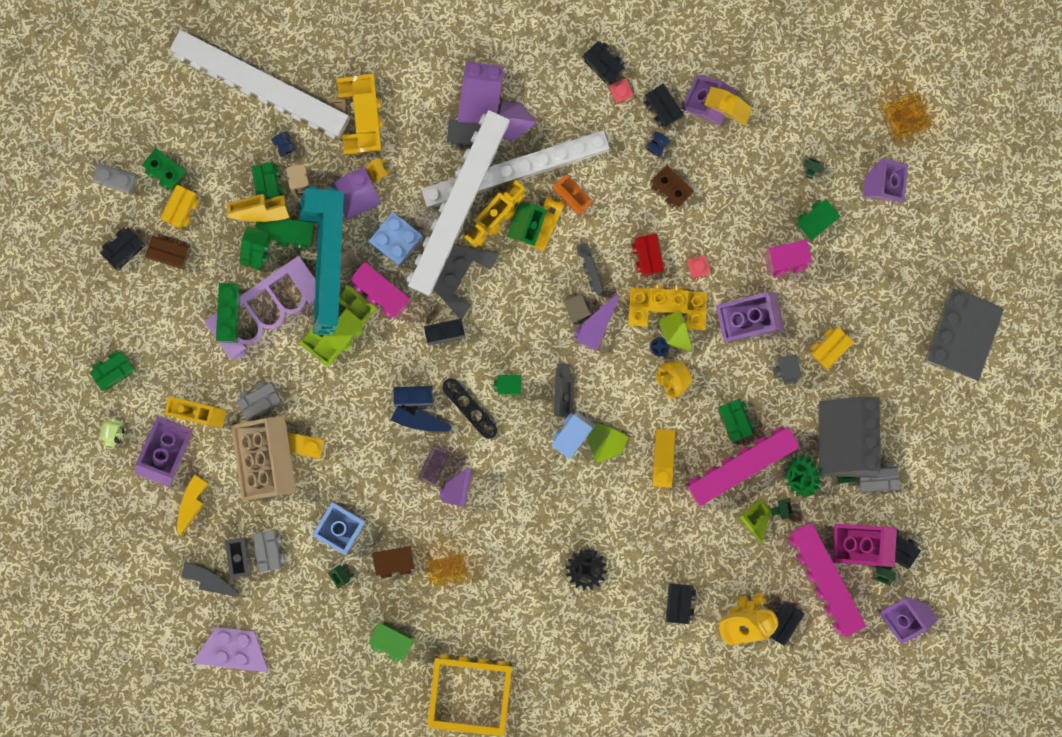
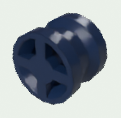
[650,337,669,357]

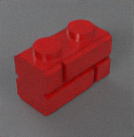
[631,233,665,277]

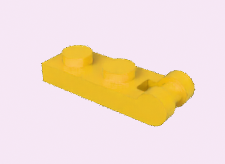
[527,196,565,252]

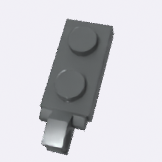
[576,243,605,295]
[554,363,574,417]

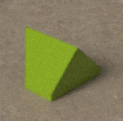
[658,311,693,351]
[586,421,629,464]
[738,498,772,546]

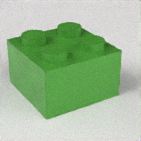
[368,621,415,662]

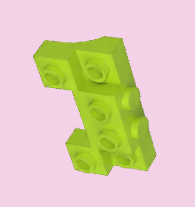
[299,284,377,368]

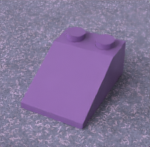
[458,61,504,125]
[716,292,785,343]
[134,416,193,487]

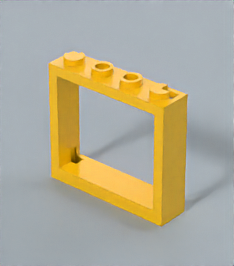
[427,654,512,736]

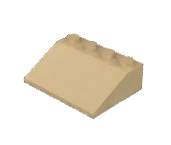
[231,416,296,501]

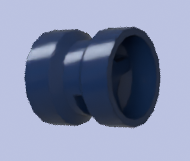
[271,131,297,157]
[645,131,671,157]

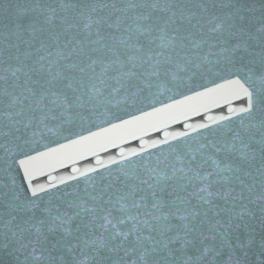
[169,30,350,139]
[406,110,510,297]
[421,130,610,209]

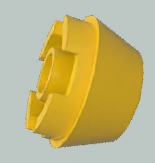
[655,360,692,399]

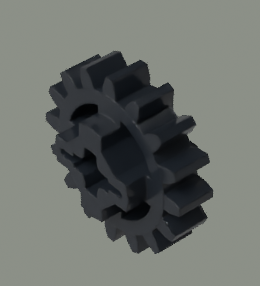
[565,549,607,591]

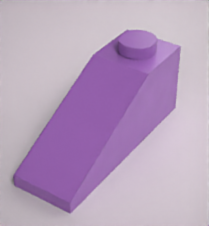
[574,295,619,351]

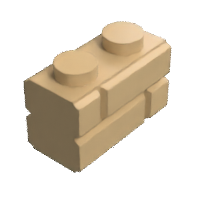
[286,162,312,198]

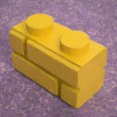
[160,184,200,230]
[810,326,854,371]

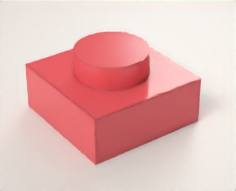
[609,78,634,104]
[687,255,711,279]

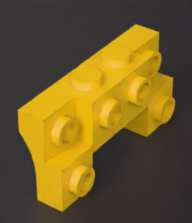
[336,74,383,156]
[463,180,527,248]
[628,285,707,331]

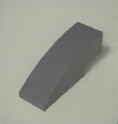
[181,562,239,597]

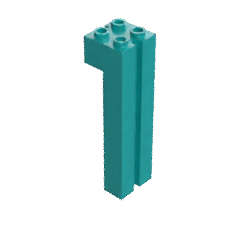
[299,186,344,336]

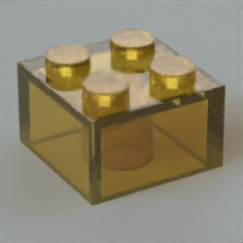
[879,91,932,144]

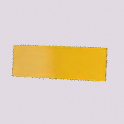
[227,194,289,222]
[177,475,210,535]

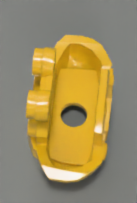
[718,593,778,645]

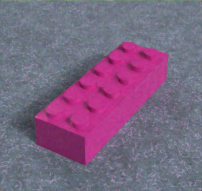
[686,426,800,507]
[787,522,867,637]

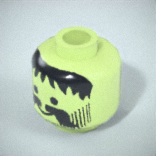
[99,418,126,447]

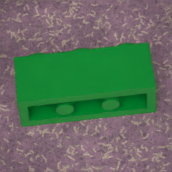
[255,219,315,250]
[216,283,241,343]

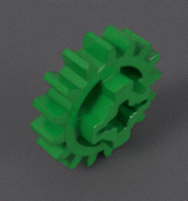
[784,455,823,498]

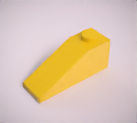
[704,87,753,126]
[164,396,227,428]
[652,429,675,488]
[287,432,325,459]

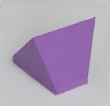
[499,100,536,141]

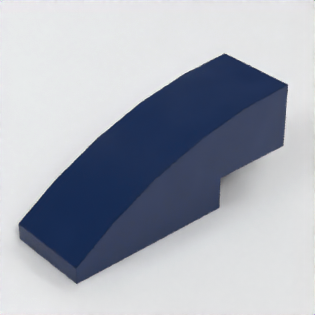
[390,407,453,432]

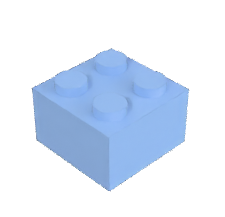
[368,212,424,267]
[551,411,596,459]
[312,502,367,555]

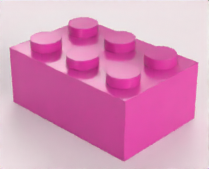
[764,239,812,278]
[350,262,411,319]
[832,524,897,567]

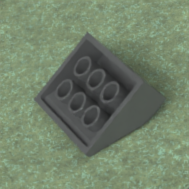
[924,288,1004,381]
[819,397,880,478]

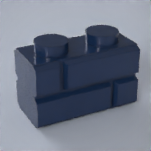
[393,386,433,407]

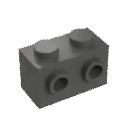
[773,354,802,385]

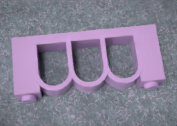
[204,256,315,360]

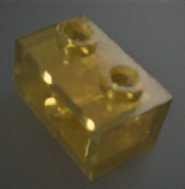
[425,553,468,587]

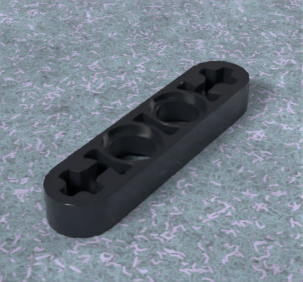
[442,378,497,439]

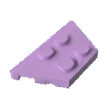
[194,627,268,672]

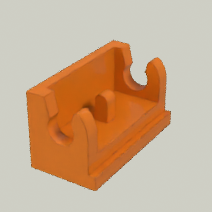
[552,174,594,216]

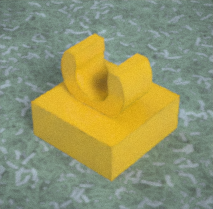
[365,158,391,184]

